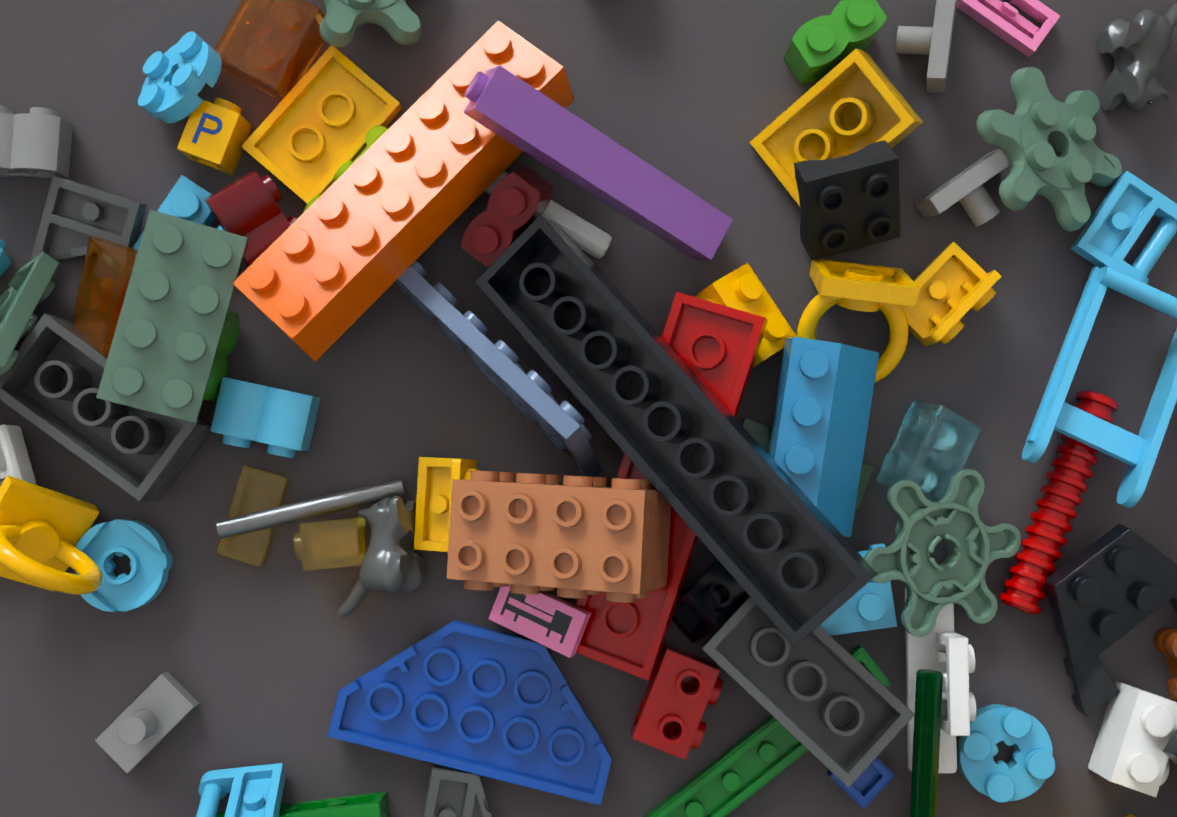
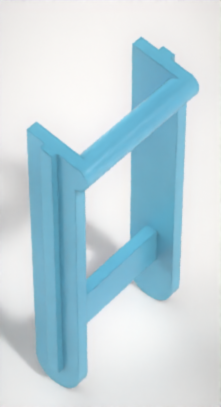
[1022,266,1177,508]

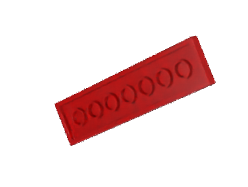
[576,292,768,681]

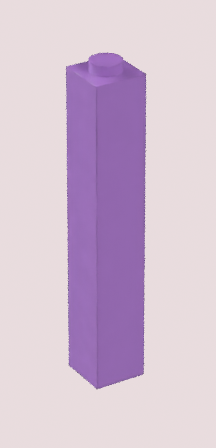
[463,65,733,260]

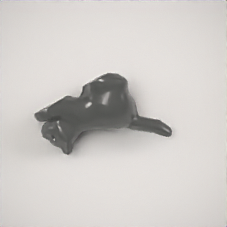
[1097,3,1177,112]
[338,496,427,617]

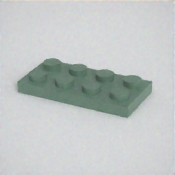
[96,209,248,423]

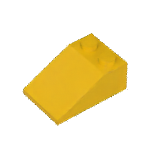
[749,48,923,206]

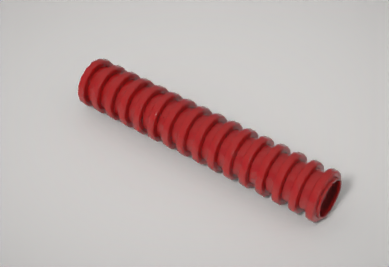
[999,391,1119,615]

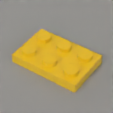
[241,45,403,204]

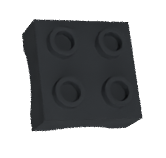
[794,140,900,260]

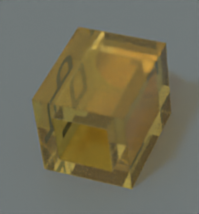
[294,517,367,571]

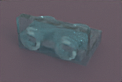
[876,400,981,502]

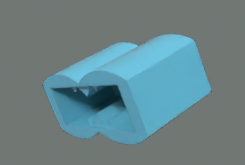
[210,377,321,458]

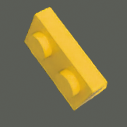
[901,241,1002,347]
[695,262,797,368]
[413,457,480,554]

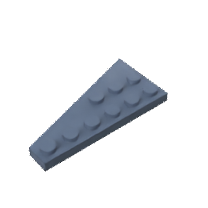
[394,260,603,477]

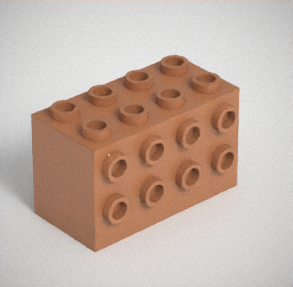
[447,470,671,603]

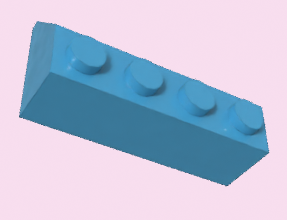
[768,336,879,537]

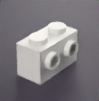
[1088,681,1177,797]

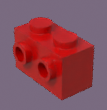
[631,643,723,760]

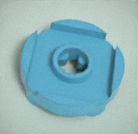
[138,31,222,123]
[75,519,173,612]
[957,704,1055,803]

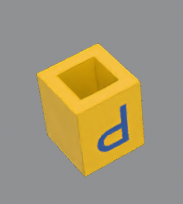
[177,97,253,176]

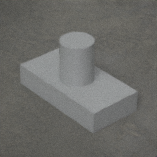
[896,0,956,94]
[915,148,1010,227]
[95,671,200,774]

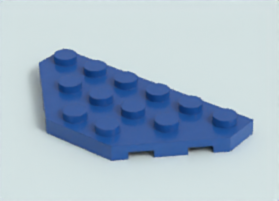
[327,620,612,806]

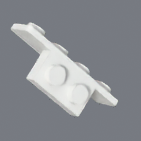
[905,588,976,773]

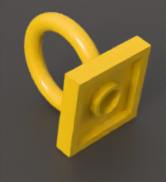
[797,258,920,383]
[0,475,103,595]

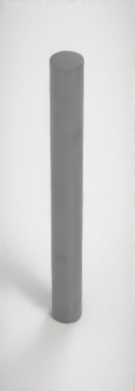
[216,478,405,539]

